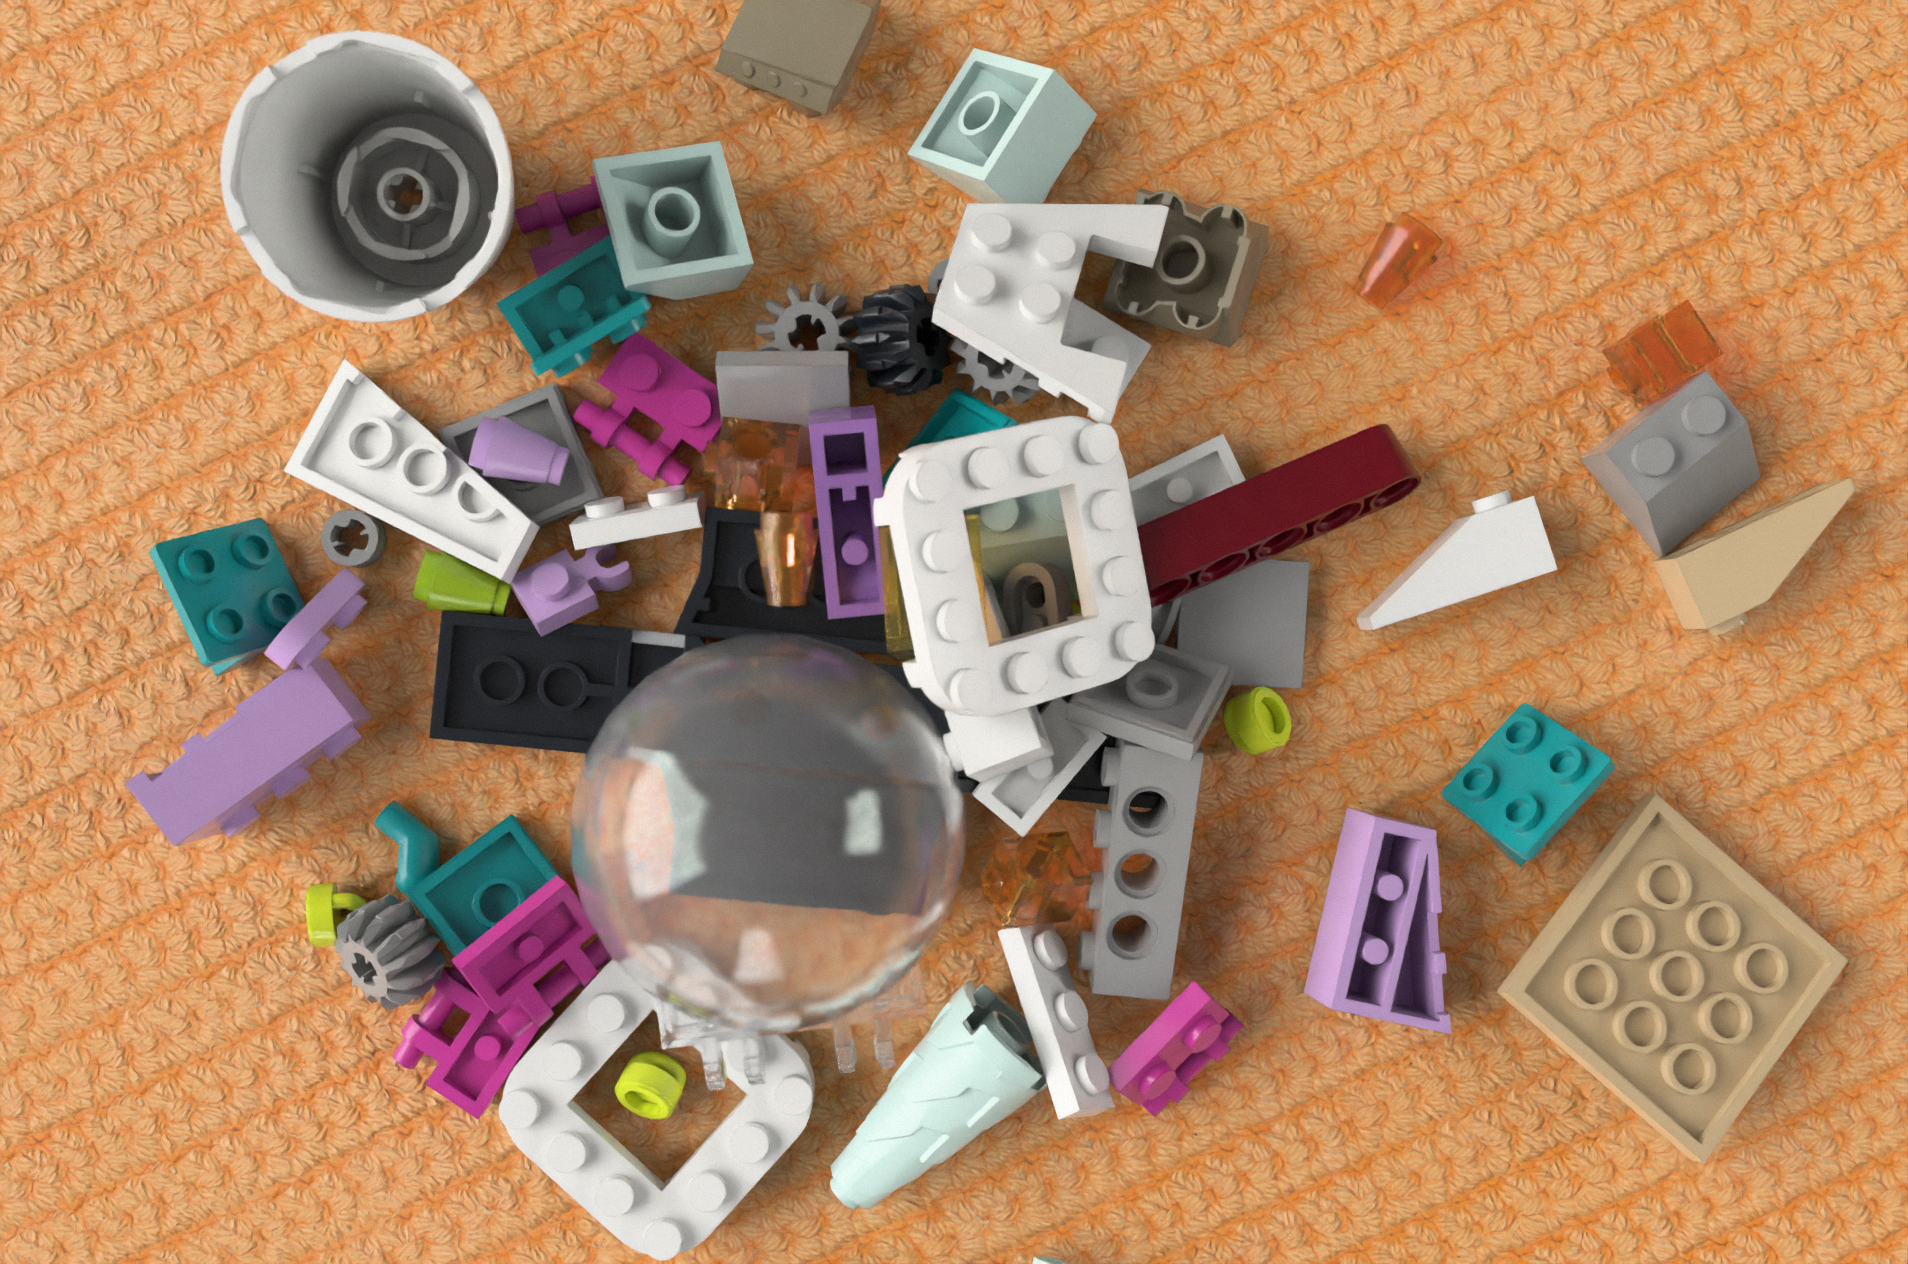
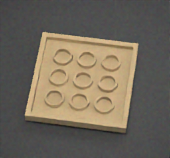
[1496,794,1849,1163]

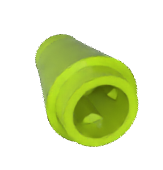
[413,550,512,617]

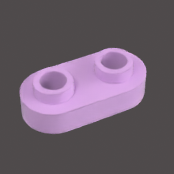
[264,568,368,671]

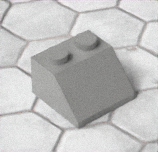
[1580,371,1761,557]

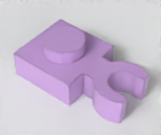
[510,543,633,637]

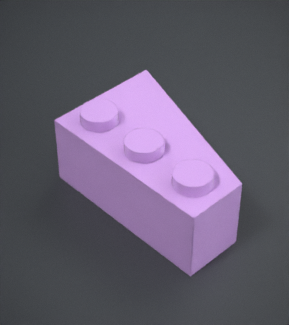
[125,658,372,847]
[1304,807,1451,1034]

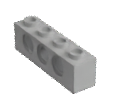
[1077,737,1204,1001]

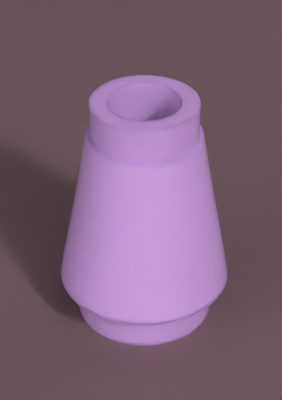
[468,415,570,486]

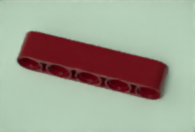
[1137,424,1421,608]

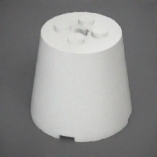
[221,31,515,323]

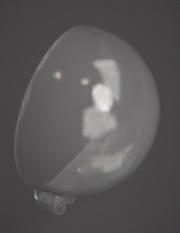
[570,634,966,1091]

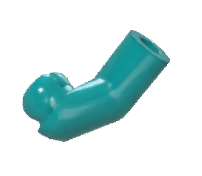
[374,800,440,894]

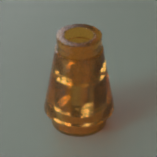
[1351,212,1443,311]
[754,512,819,606]

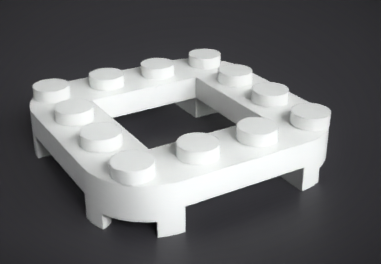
[874,416,1155,717]
[499,940,815,1261]

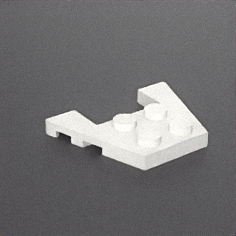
[932,203,1169,425]

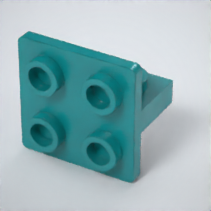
[496,235,652,378]
[149,518,305,676]
[1441,703,1615,867]

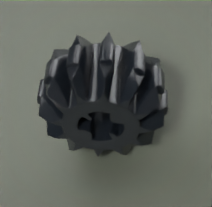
[851,284,954,396]

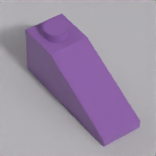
[809,405,894,619]

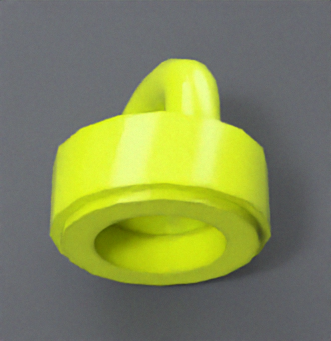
[1223,686,1291,755]
[306,882,367,948]
[614,1051,687,1120]

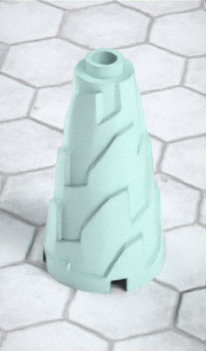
[830,980,1048,1209]

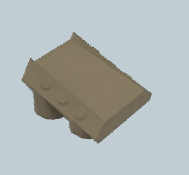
[715,0,882,117]
[1103,188,1269,348]

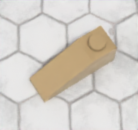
[1652,477,1856,636]

